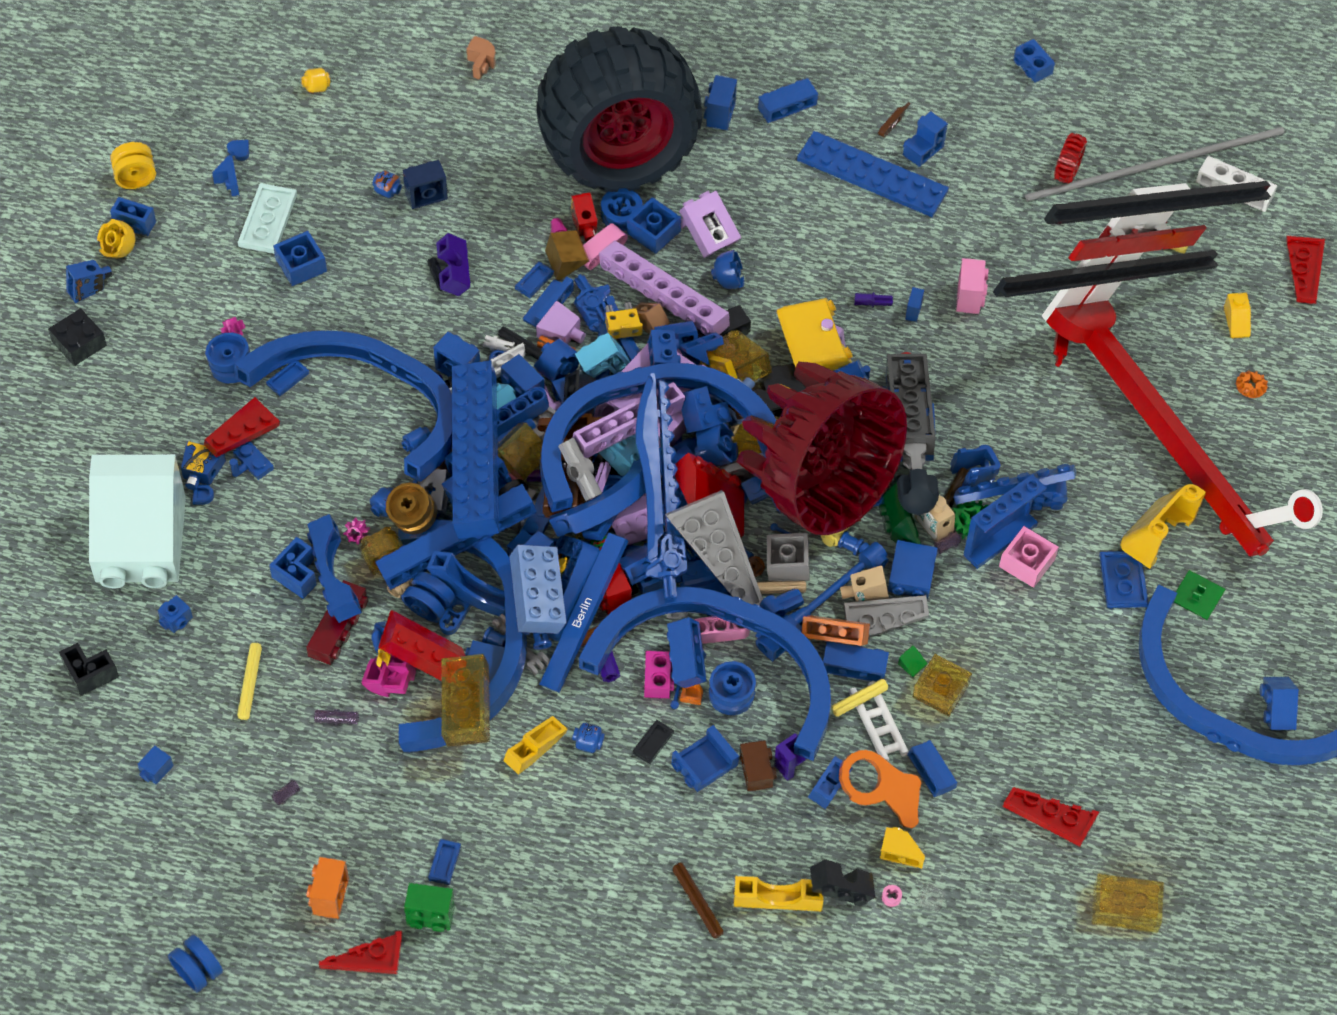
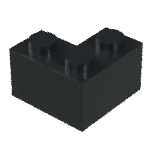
[59,643,119,696]

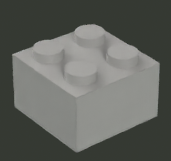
[767,533,810,581]

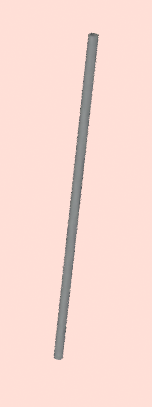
[1025,127,1284,202]

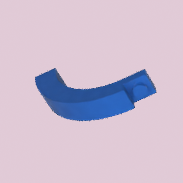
[549,459,646,537]
[427,551,505,616]

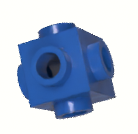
[157,595,193,633]

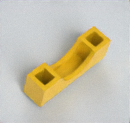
[734,876,824,911]

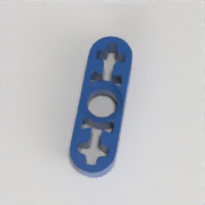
[439,596,472,635]

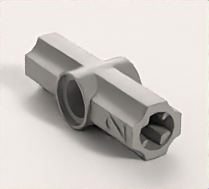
[558,438,602,501]

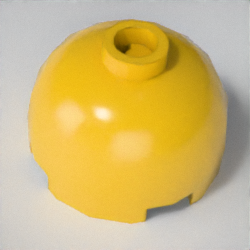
[97,219,135,259]

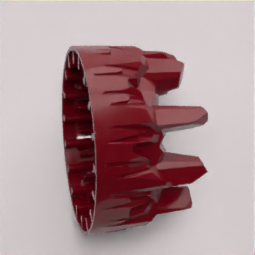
[736,361,907,536]

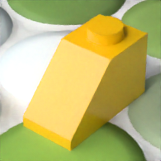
[1224,293,1251,338]
[880,827,925,868]

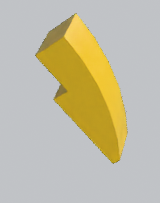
[504,716,568,775]

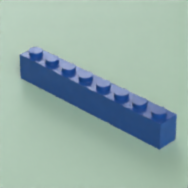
[375,484,537,590]

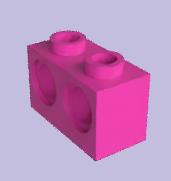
[644,651,674,698]

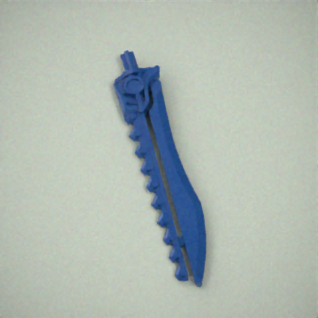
[574,274,682,444]
[635,373,688,599]

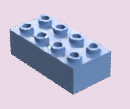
[510,545,566,634]

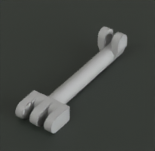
[492,614,550,675]

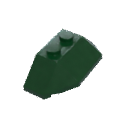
[879,475,921,544]

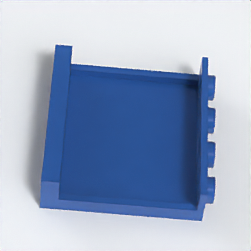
[964,474,1047,569]

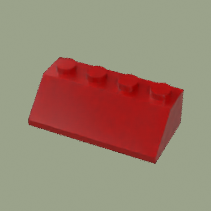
[378,610,467,685]

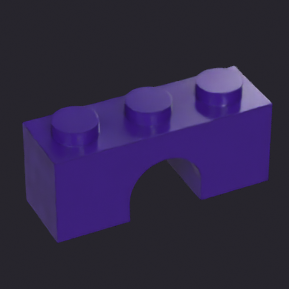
[436,233,471,296]

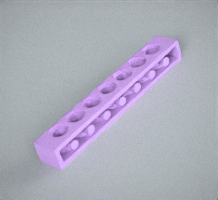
[599,240,730,335]

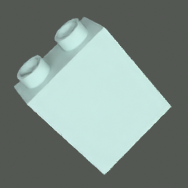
[89,454,186,589]

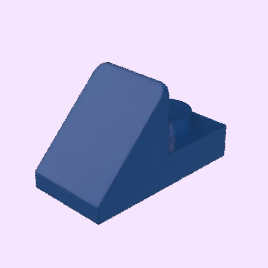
[212,155,239,196]
[680,332,724,365]

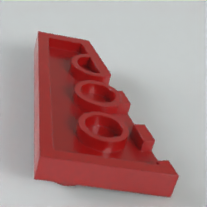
[1286,236,1325,304]
[1003,787,1099,847]

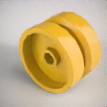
[110,142,156,189]

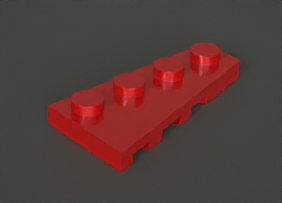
[204,397,280,457]

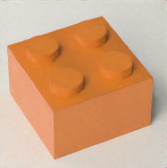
[307,857,349,919]

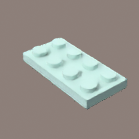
[238,183,297,254]

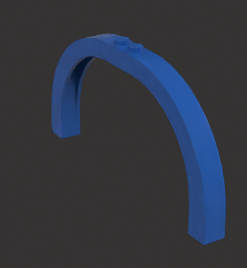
[234,331,452,482]
[540,363,776,512]
[398,519,530,752]
[1139,584,1337,765]
[579,587,831,761]

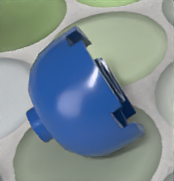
[711,250,744,289]

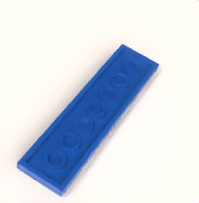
[797,131,949,218]

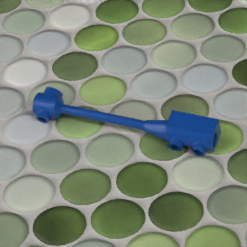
[755,542,889,662]

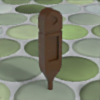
[878,102,910,138]

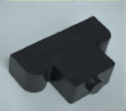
[752,363,806,418]

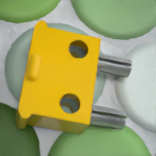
[605,302,643,339]

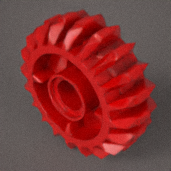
[1054,133,1087,183]

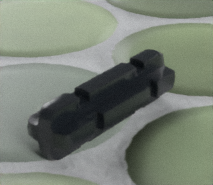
[427,257,443,291]

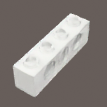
[1196,156,1277,212]

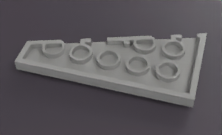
[665,490,763,605]

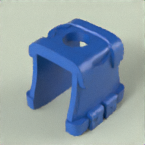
[950,445,1001,487]

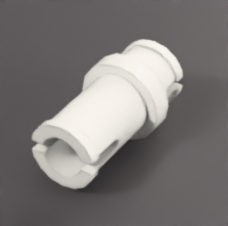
[483,335,515,352]

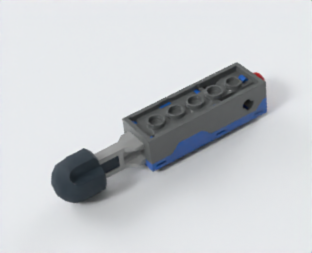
[886,352,939,515]

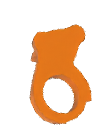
[839,750,921,828]

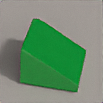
[898,645,928,677]

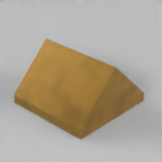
[545,230,589,281]

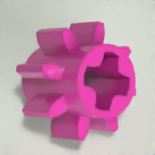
[220,316,246,336]
[343,518,370,545]

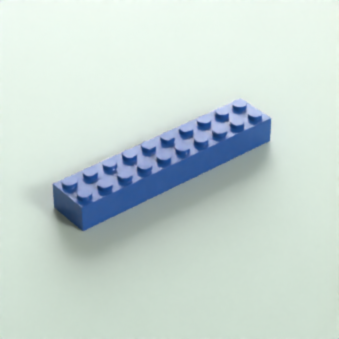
[452,360,499,539]

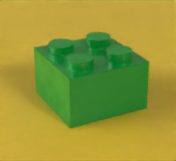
[404,883,455,932]

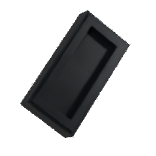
[632,720,674,764]

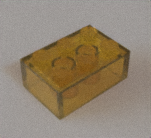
[706,330,772,382]
[1092,874,1164,933]

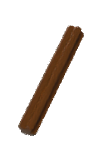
[673,862,724,939]

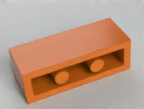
[802,615,870,646]

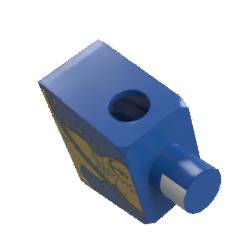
[181,441,226,490]

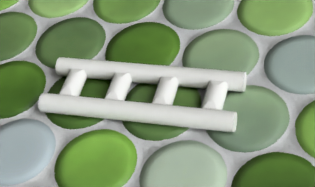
[848,681,909,761]

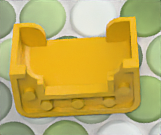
[776,298,853,371]
[1120,484,1206,569]

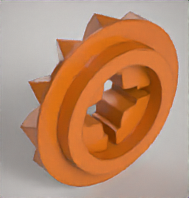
[1236,370,1268,398]

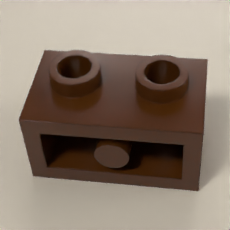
[739,740,777,792]

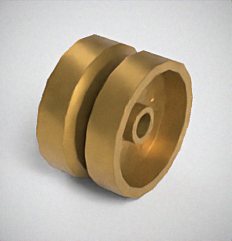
[386,482,437,535]

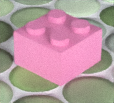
[956,258,989,314]
[999,526,1059,588]

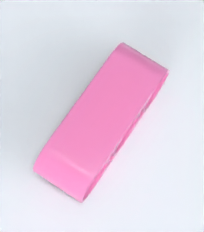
[583,223,628,270]
[695,616,750,644]

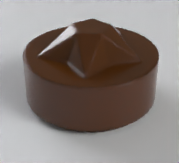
[748,556,765,577]

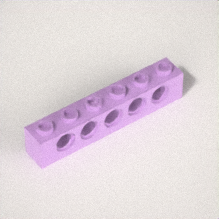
[572,382,685,458]

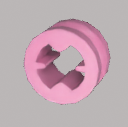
[882,885,902,907]

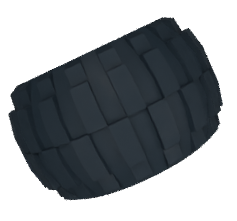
[536,26,702,192]

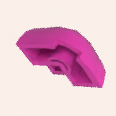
[361,654,416,697]

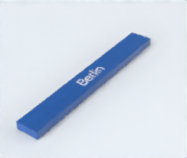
[539,533,629,693]

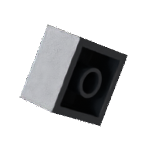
[48,308,107,366]

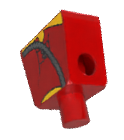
[571,192,598,242]

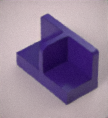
[774,733,806,781]

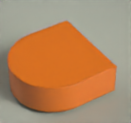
[680,684,703,705]

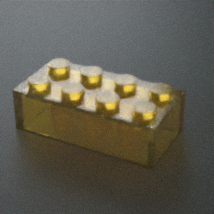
[442,654,490,747]

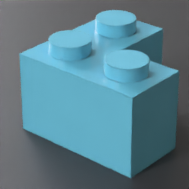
[575,333,630,378]

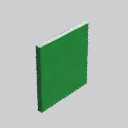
[1174,570,1226,620]

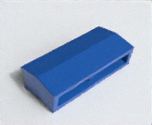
[907,740,957,797]

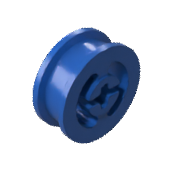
[601,188,643,231]

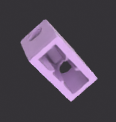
[536,301,586,344]

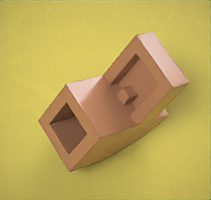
[467,36,496,79]

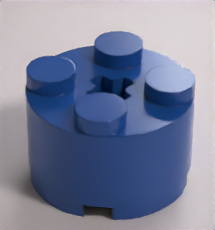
[534,339,580,382]
[695,424,738,467]
[1031,471,1068,510]

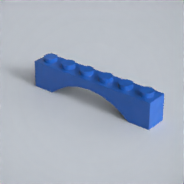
[307,514,362,623]

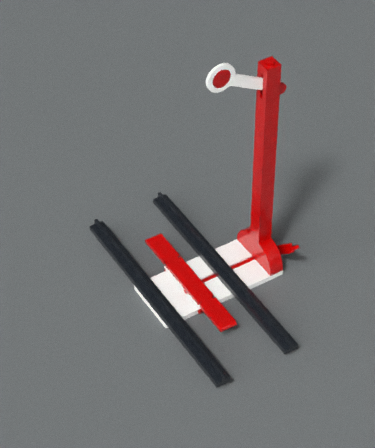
[993,181,1323,557]

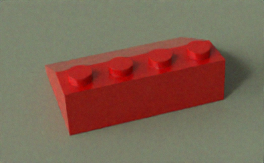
[674,453,744,537]

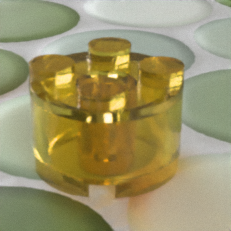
[360,527,403,576]

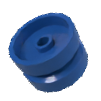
[205,333,250,384]
[401,572,455,623]
[709,661,756,716]
[167,934,223,993]

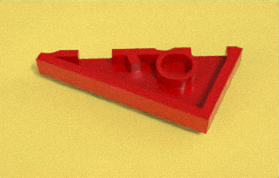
[319,931,403,974]

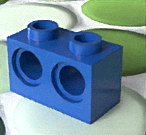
[1014,39,1055,83]
[808,756,853,809]

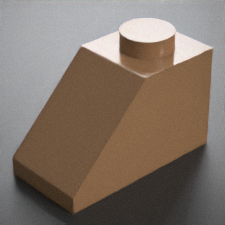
[632,302,670,333]

